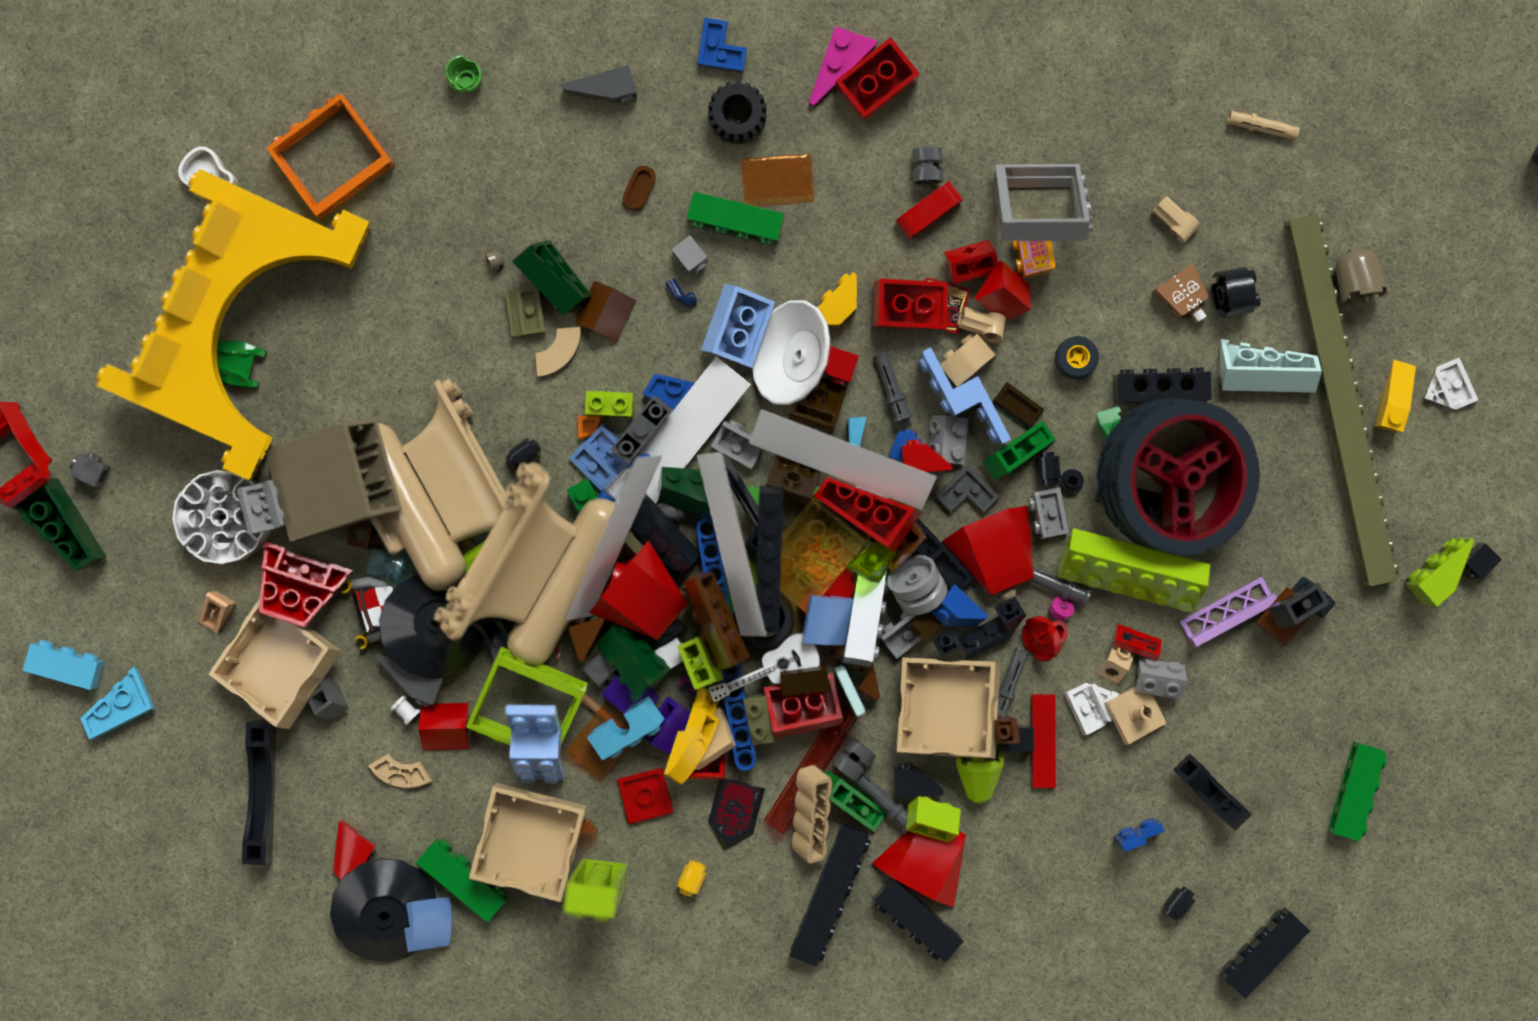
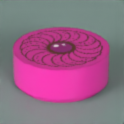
[1050,597,1074,621]

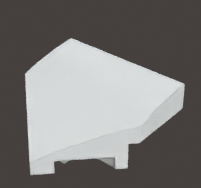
[1425,357,1478,409]
[1064,683,1119,735]

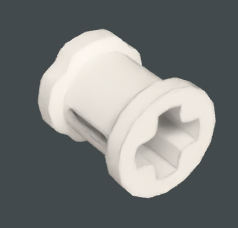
[390,695,421,726]

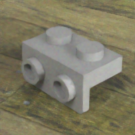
[929,415,968,465]
[711,420,763,470]
[237,480,284,535]
[1029,487,1069,539]
[881,612,921,658]
[1135,657,1187,700]

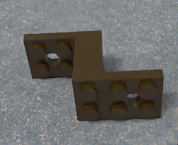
[766,379,847,505]

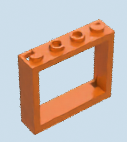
[266,93,395,219]

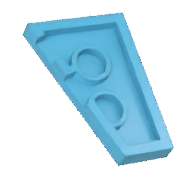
[80,667,155,740]

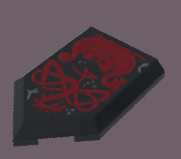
[708,777,765,850]

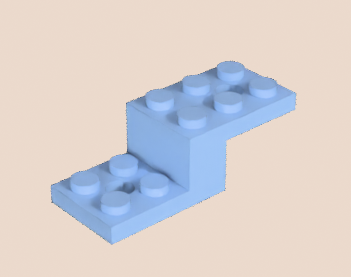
[918,348,1011,445]
[506,705,564,784]

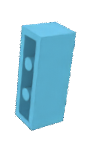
[22,640,105,690]

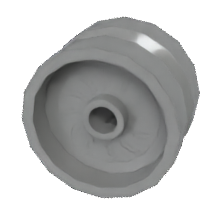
[887,555,947,615]

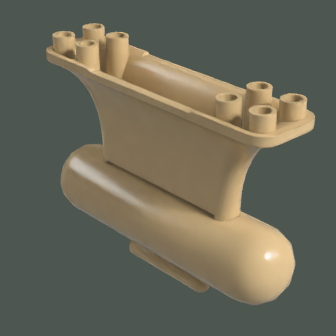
[371,378,508,591]
[434,462,616,666]

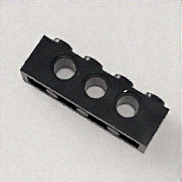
[1114,367,1212,403]

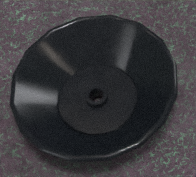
[379,574,484,679]
[330,858,436,962]

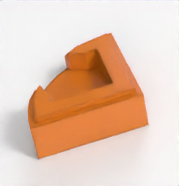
[578,416,602,439]

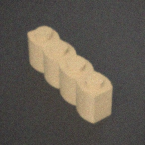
[792,765,832,864]

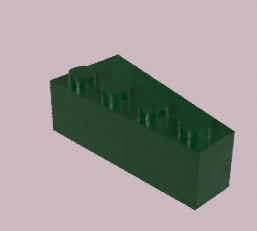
[12,478,107,571]

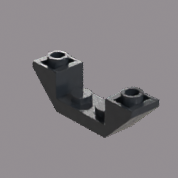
[932,596,1026,660]

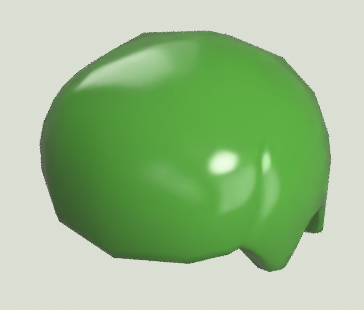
[445,55,482,94]

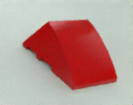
[942,506,1034,596]
[588,540,688,640]
[259,541,353,628]
[872,831,966,908]

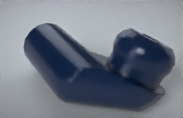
[665,279,697,308]

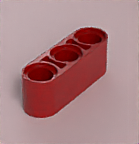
[896,181,963,240]

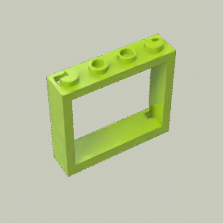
[466,647,588,745]

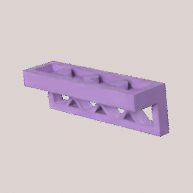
[1179,577,1277,647]

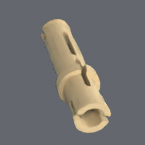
[1227,109,1299,141]

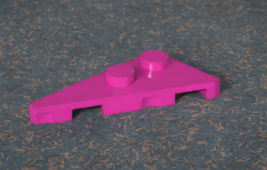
[808,26,877,106]

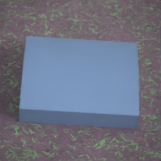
[569,423,637,491]
[802,595,854,645]
[404,897,452,952]

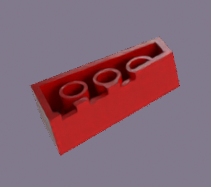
[814,477,921,552]

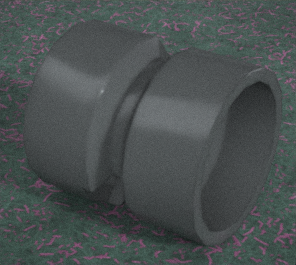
[912,147,943,184]
[833,737,876,782]

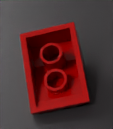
[872,278,949,330]

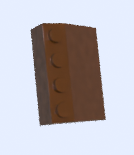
[682,571,750,670]

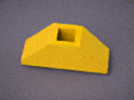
[817,272,857,327]

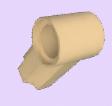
[1152,196,1201,243]
[957,307,1006,343]

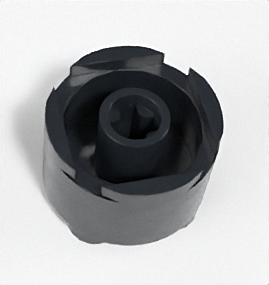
[1211,267,1261,318]

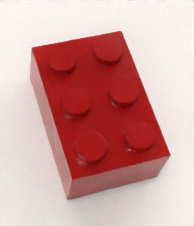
[835,37,920,123]
[764,673,843,739]

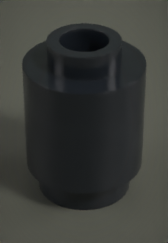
[506,438,542,471]
[1036,452,1061,485]
[1162,886,1196,922]

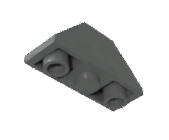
[610,395,673,464]

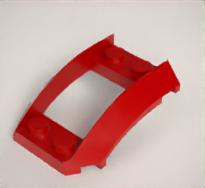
[0,402,53,508]

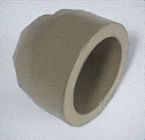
[485,251,504,271]
[1000,586,1017,602]

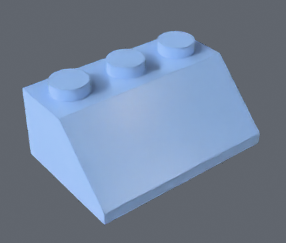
[701,284,775,368]

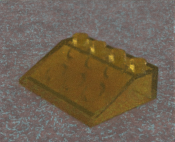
[754,497,868,613]

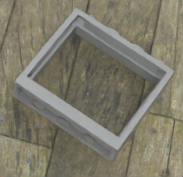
[994,164,1093,241]

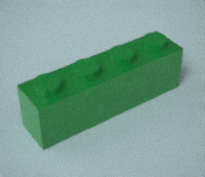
[686,191,784,246]
[1327,741,1387,842]
[416,838,508,923]

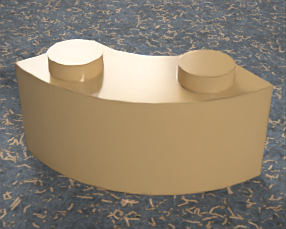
[940,333,996,387]

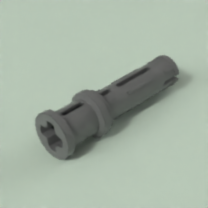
[873,352,913,424]
[1029,567,1092,608]
[998,647,1029,716]
[855,773,908,834]

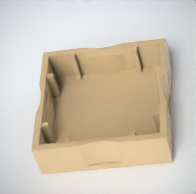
[209,598,342,729]
[897,658,1000,759]
[469,783,587,902]

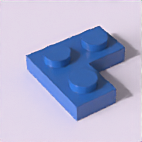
[697,18,747,73]
[1114,818,1165,852]

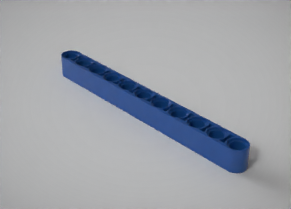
[696,518,756,771]

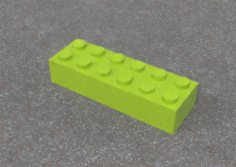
[1057,528,1210,613]
[564,858,628,921]

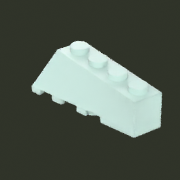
[1219,339,1322,393]

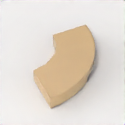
[536,327,581,377]
[368,753,432,789]

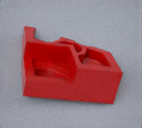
[333,820,377,880]

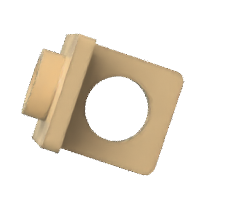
[1098,645,1135,684]

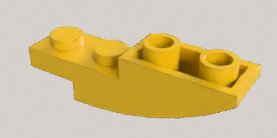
[664,688,720,784]

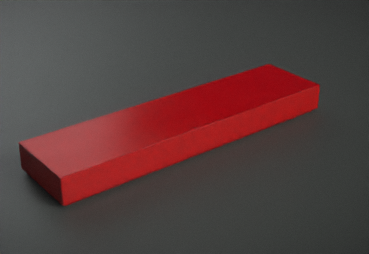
[1031,694,1056,788]

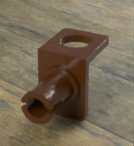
[347,523,386,550]

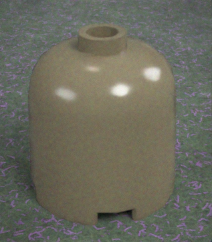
[1335,246,1389,305]

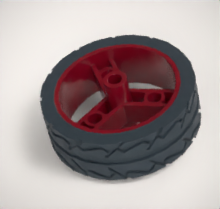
[1097,398,1260,555]

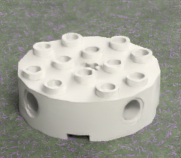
[172,470,271,564]

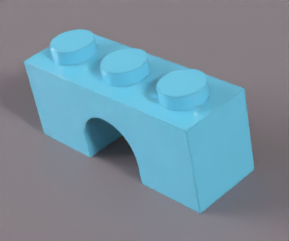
[587,696,664,760]

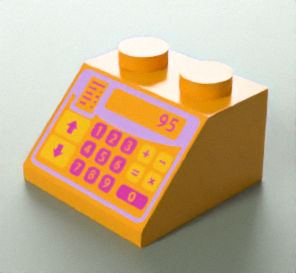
[1011,241,1056,278]

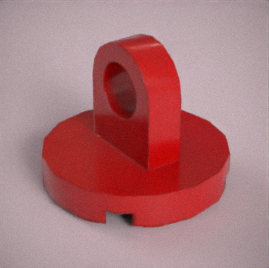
[1022,615,1068,662]

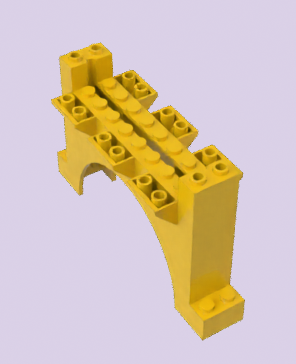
[96,168,371,480]

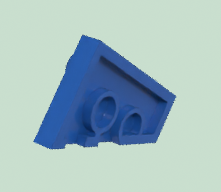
[643,374,695,412]

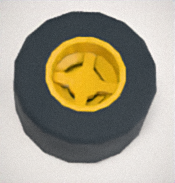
[1055,336,1099,379]

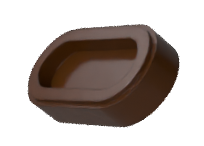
[623,166,656,211]

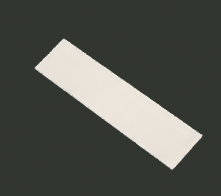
[609,356,751,504]
[749,409,937,510]
[697,452,766,636]
[565,456,662,621]

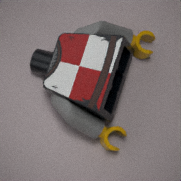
[341,577,394,649]

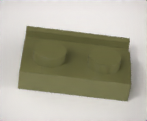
[505,286,546,337]

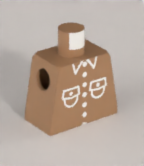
[1152,264,1209,324]

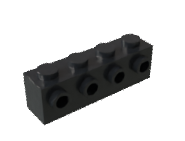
[631,494,700,577]
[874,877,964,962]
[1220,907,1310,999]

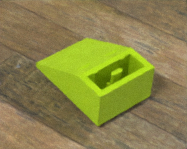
[1405,537,1474,607]

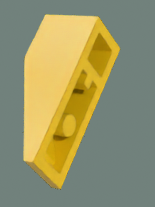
[1373,360,1416,433]

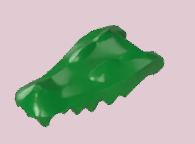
[217,340,267,389]

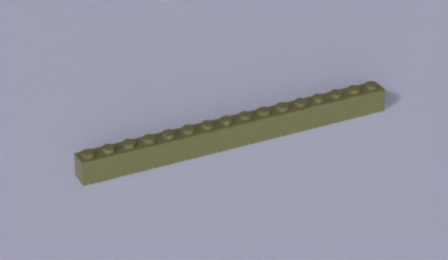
[1284,214,1399,587]

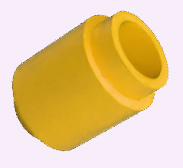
[677,860,707,897]

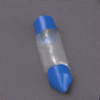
[598,454,650,502]

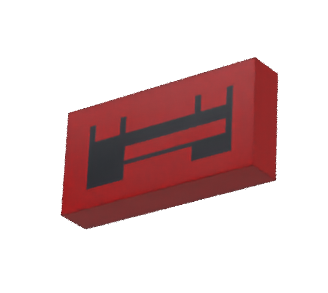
[1113,624,1162,661]

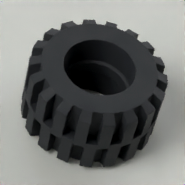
[708,81,767,144]

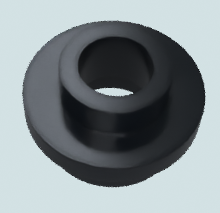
[1060,469,1084,492]

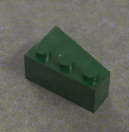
[512,240,592,315]
[658,466,732,519]
[597,624,672,702]

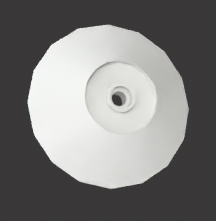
[752,300,830,405]

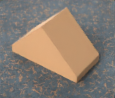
[198,591,237,634]

